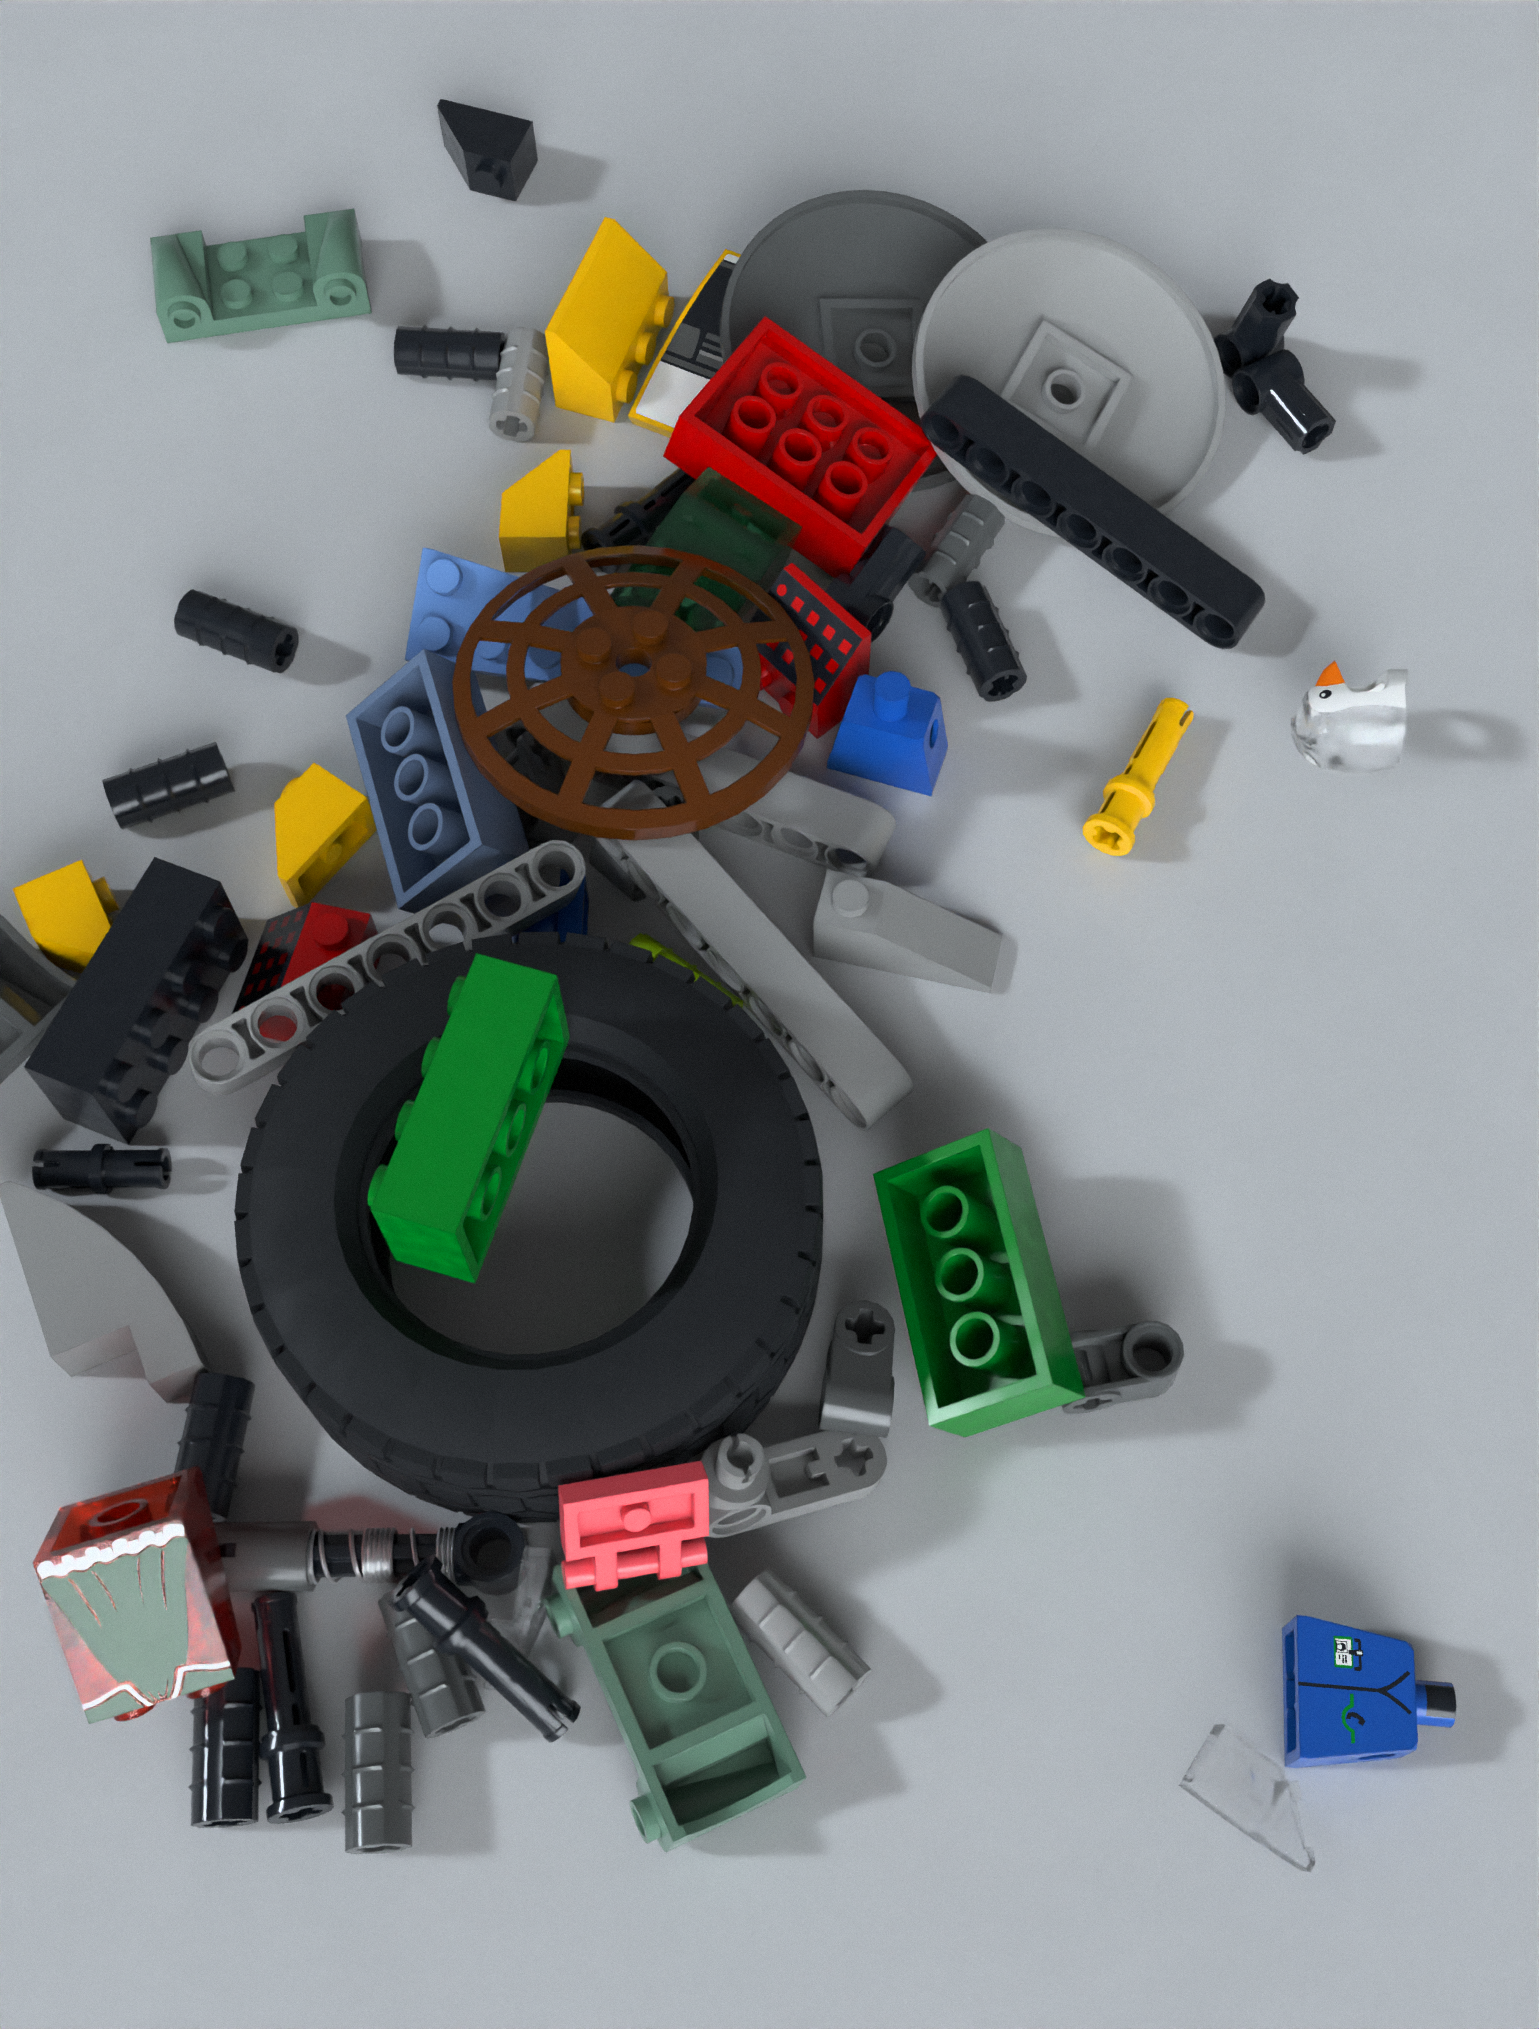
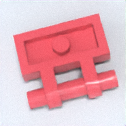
[558,1461,709,1592]

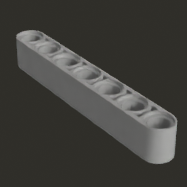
[506,682,896,878]
[595,780,914,1131]
[188,840,585,1095]

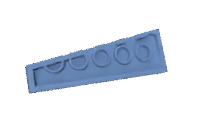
[405,548,743,710]

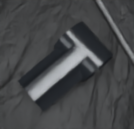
[1214,279,1299,379]
[1232,349,1336,455]
[825,524,927,643]

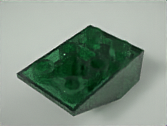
[610,467,802,632]

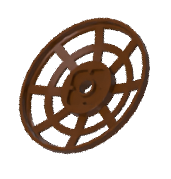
[452,545,814,841]

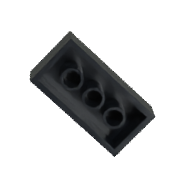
[24,857,249,1145]

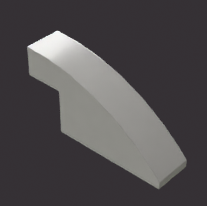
[0,1181,213,1403]

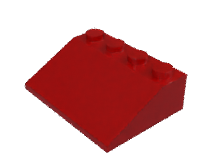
[663,316,937,578]

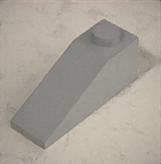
[813,869,1003,993]

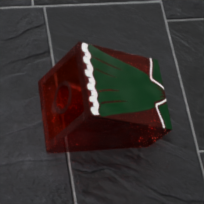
[33,1466,242,1724]

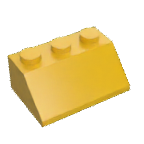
[545,217,675,423]

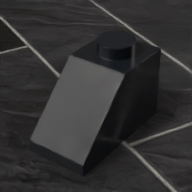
[437,99,538,202]

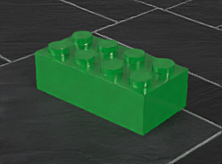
[368,953,570,1284]
[873,1128,1086,1437]

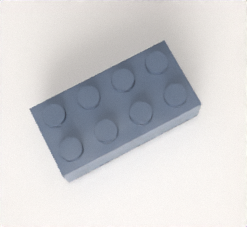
[346,649,530,925]

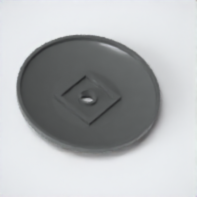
[720,190,987,492]

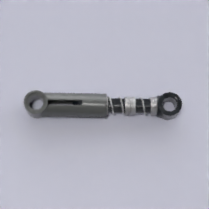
[67,1511,532,1600]

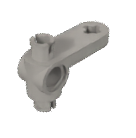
[687,1430,887,1538]

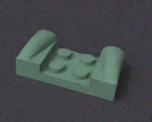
[150,208,372,343]
[544,1563,807,1852]

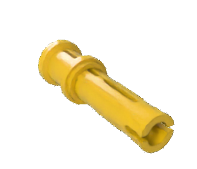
[1083,698,1194,856]

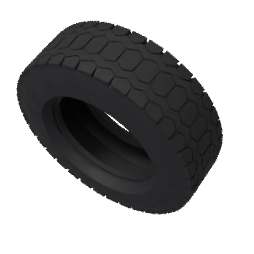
[234,932,823,1523]

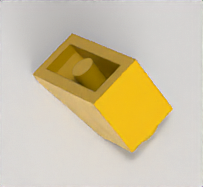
[274,762,377,908]

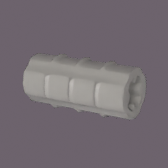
[489,327,549,442]
[729,1567,871,1717]

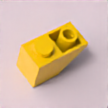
[499,450,584,572]
[13,859,120,974]

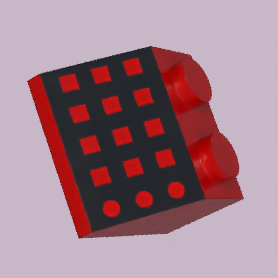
[749,563,871,739]
[232,902,381,1041]

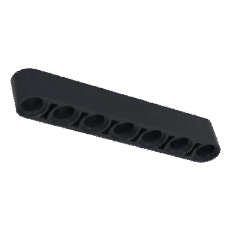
[920,375,1266,649]

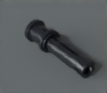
[581,468,707,574]
[388,1554,581,1743]
[251,1592,334,1824]

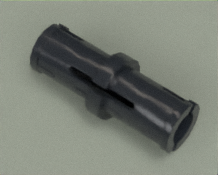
[32,1144,172,1194]

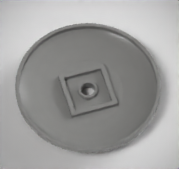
[912,228,1226,538]

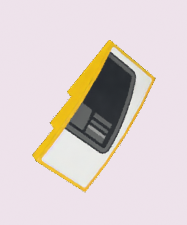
[628,249,741,438]

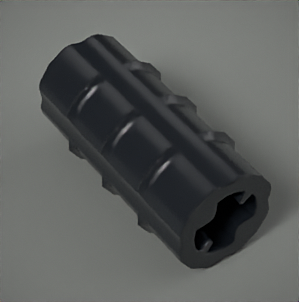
[394,325,505,382]
[940,581,1027,702]
[174,589,299,673]
[102,742,235,830]
[165,1373,256,1522]
[188,1667,263,1828]

